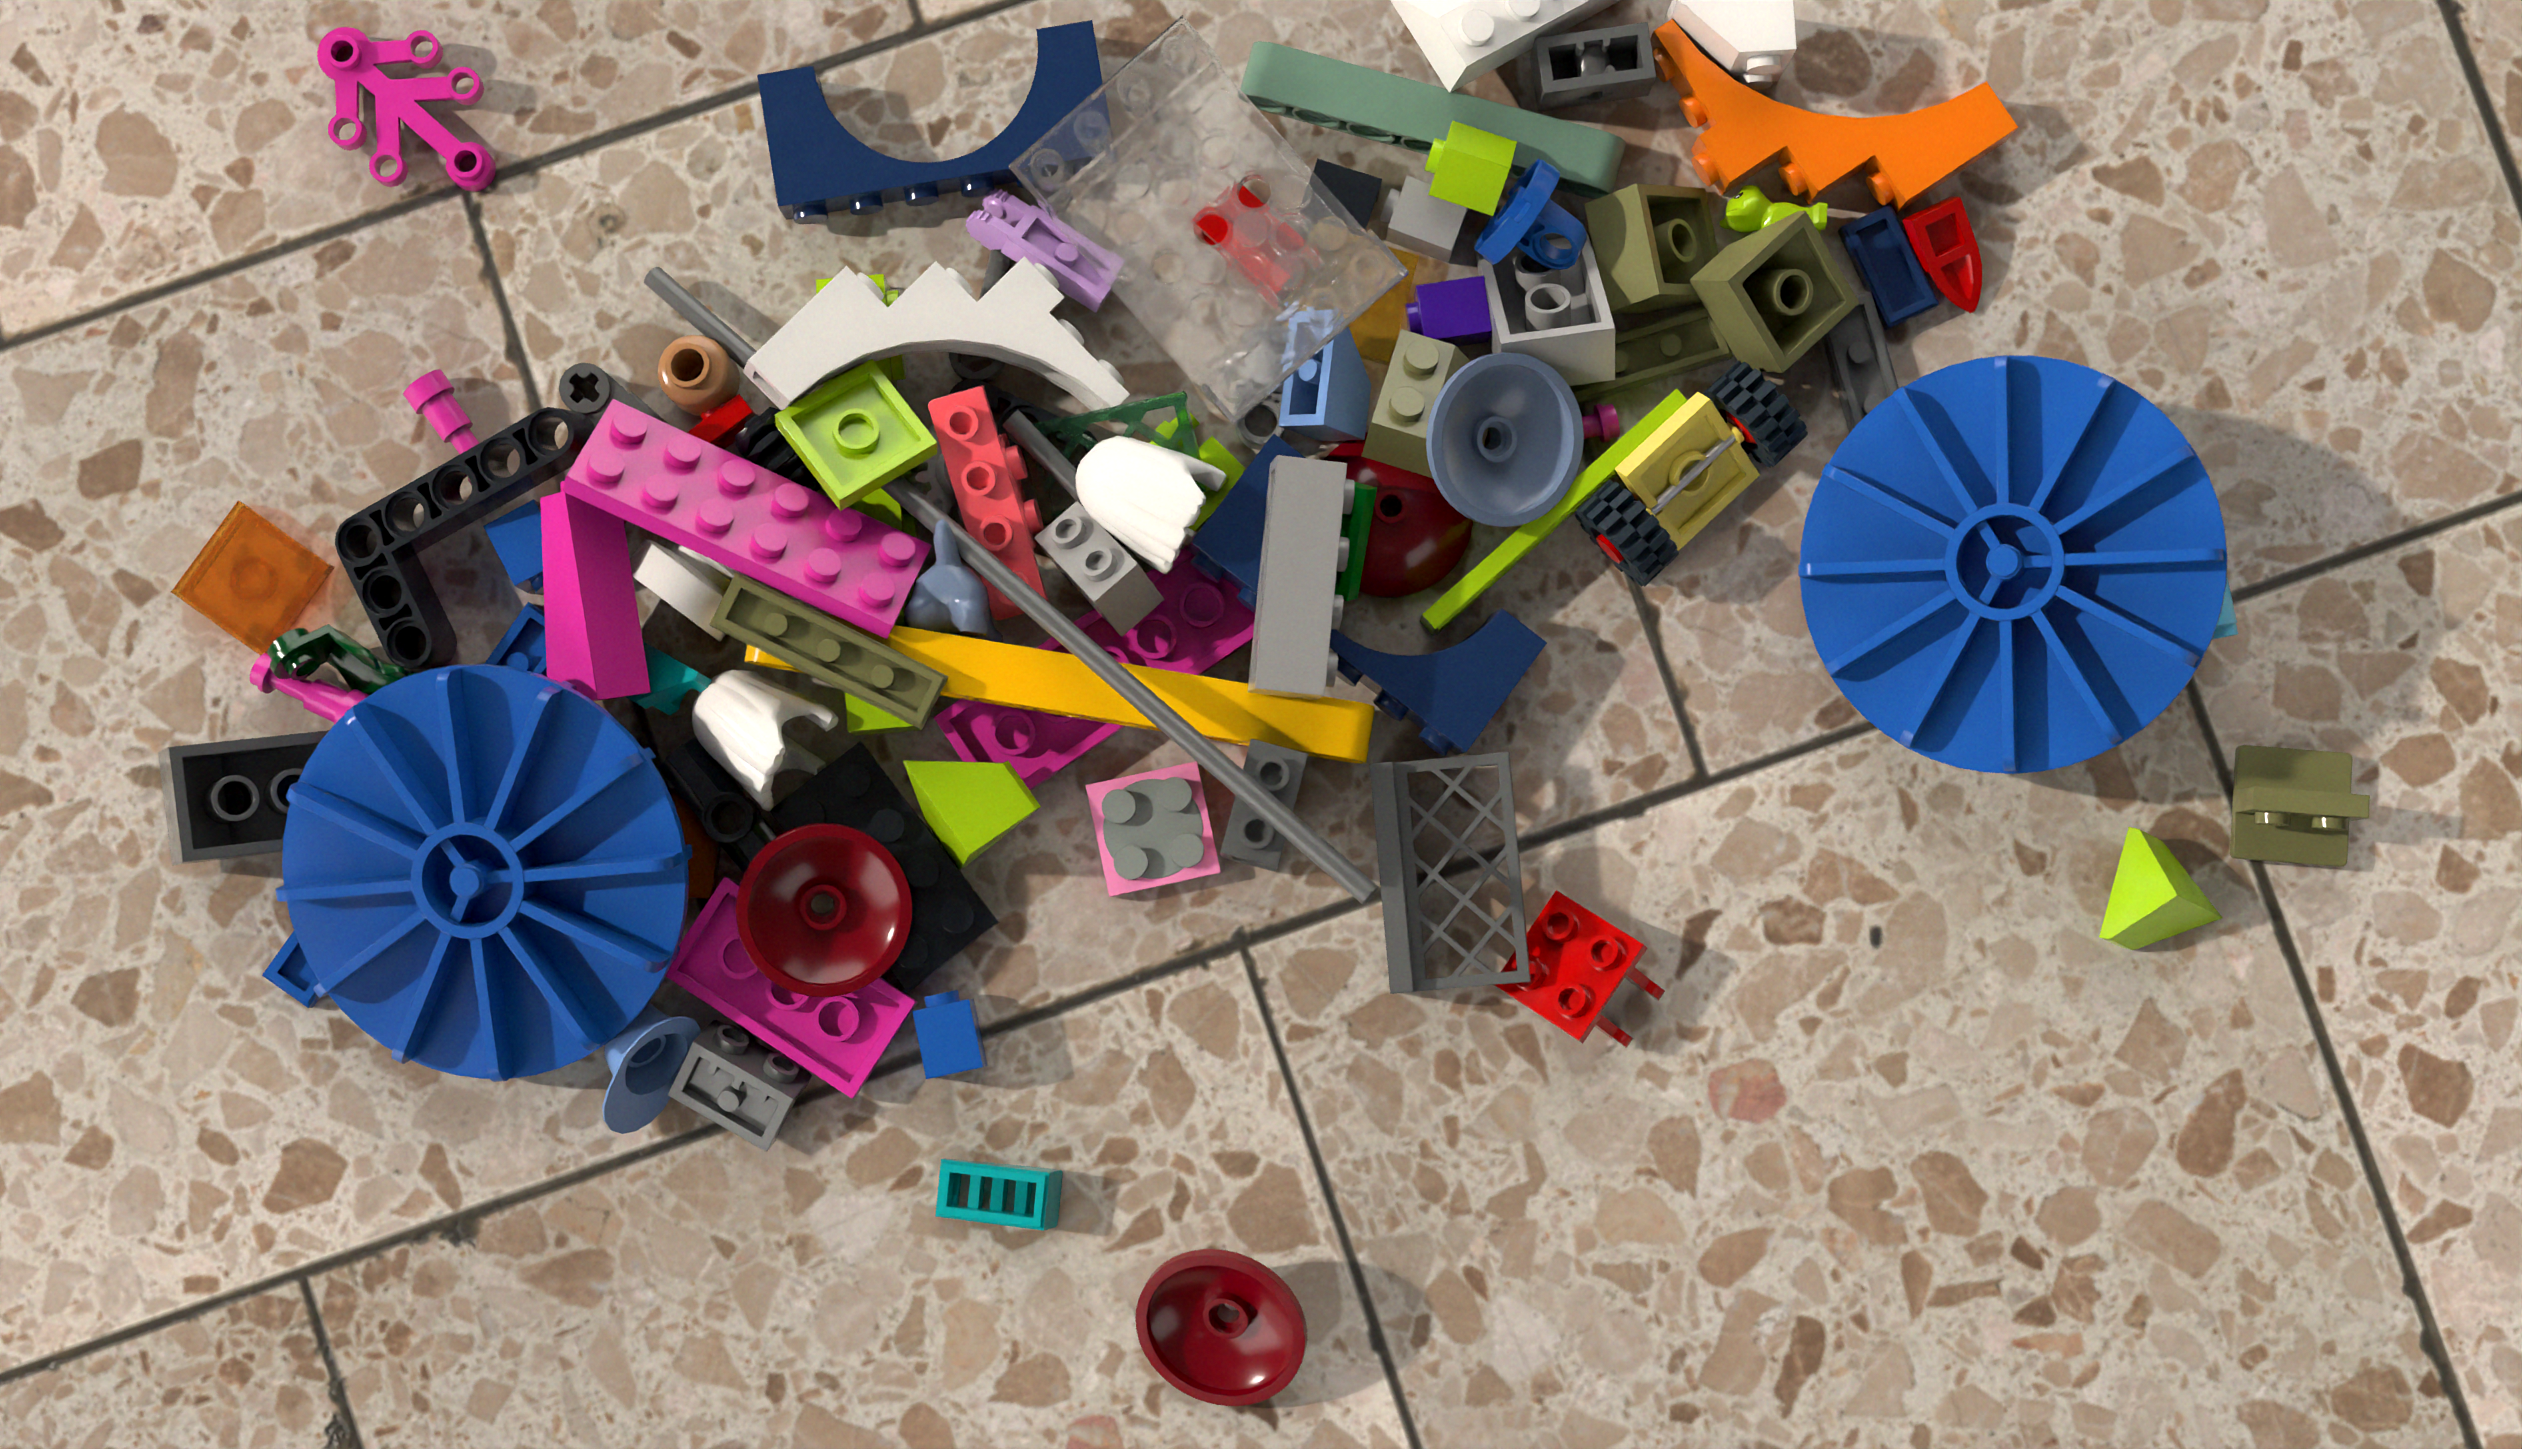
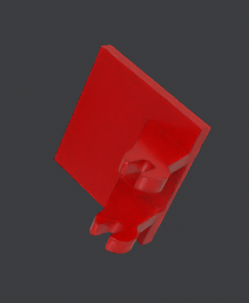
[1494,890,1665,1048]

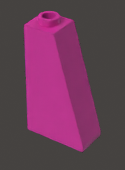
[540,481,651,701]

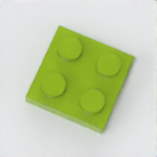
[775,359,937,511]

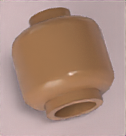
[658,335,740,416]

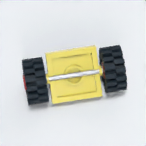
[1575,361,1808,587]

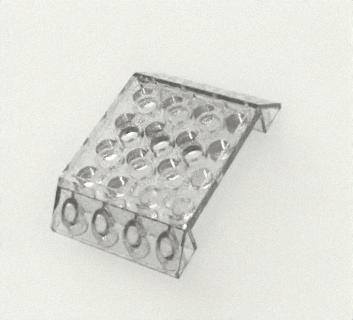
[1008,15,1409,425]

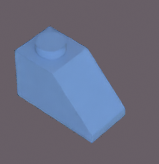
[1279,312,1371,441]

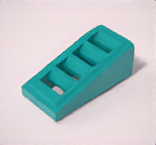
[935,1158,1063,1231]

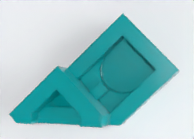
[625,641,712,715]

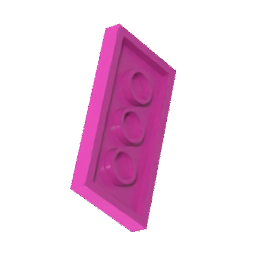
[666,877,918,1099]

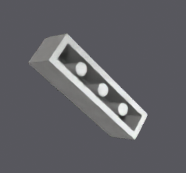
[1247,455,1355,700]

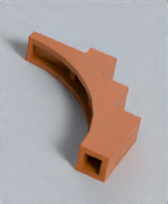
[1650,19,2019,214]

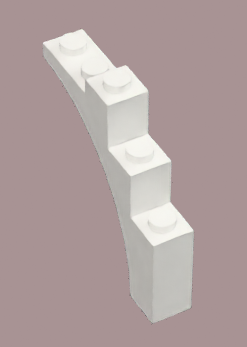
[743,256,1130,420]

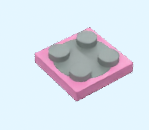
[1085,761,1221,897]

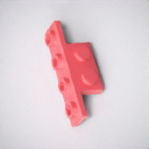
[928,385,1049,620]

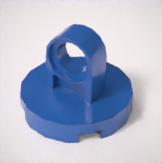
[1474,159,1587,270]

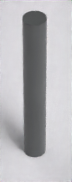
[1002,410,1125,548]

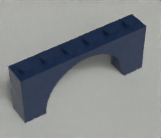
[757,20,1116,224]
[1186,433,1547,756]

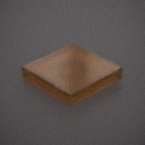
[171,500,335,656]

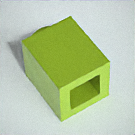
[1424,120,1517,216]

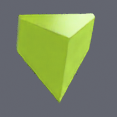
[903,760,1041,870]
[2099,827,2223,950]

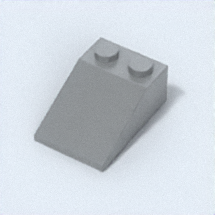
[1473,219,1615,386]

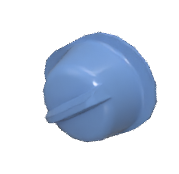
[602,1003,701,1134]

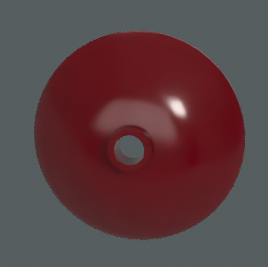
[1324,432,1473,598]
[736,823,912,997]
[1135,1249,1308,1406]

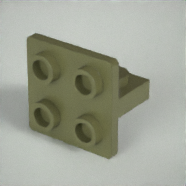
[2230,745,2370,867]

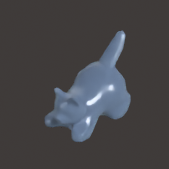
[904,519,1003,643]

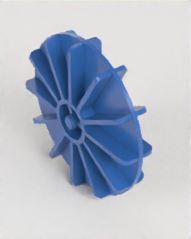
[1798,355,2228,774]
[275,664,693,1082]

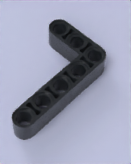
[335,407,595,669]

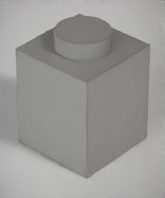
[1380,175,1468,263]

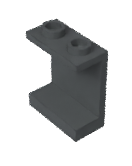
[1220,739,1308,873]

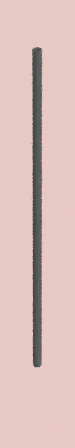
[644,267,1379,905]

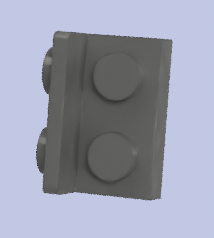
[668,1020,812,1152]

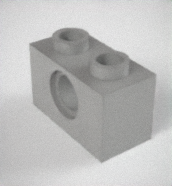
[1034,501,1165,637]

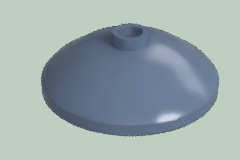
[1426,352,1584,527]

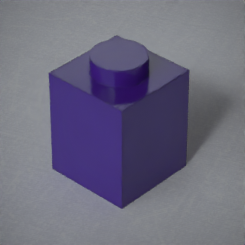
[1405,275,1492,347]

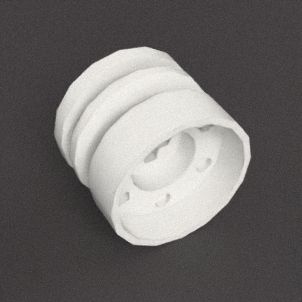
[630,539,754,641]

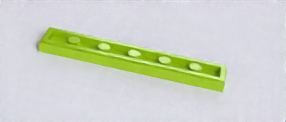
[1419,389,1688,635]

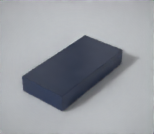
[1837,204,1940,331]

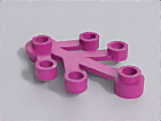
[317,27,496,192]

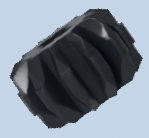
[735,407,820,492]

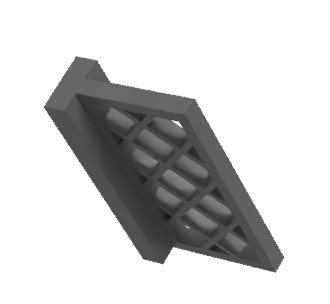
[1369,752,1531,994]

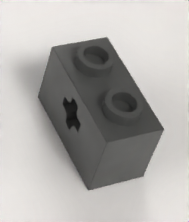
[1530,22,1656,112]

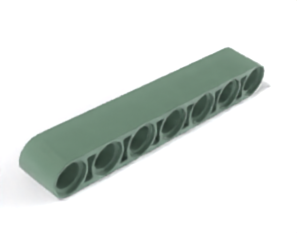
[1238,41,1626,199]

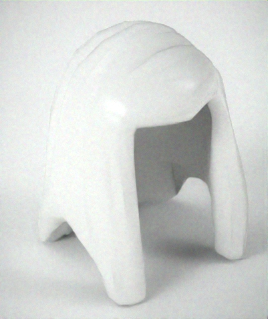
[1076,436,1227,574]
[692,670,839,811]

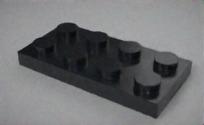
[770,741,1000,992]

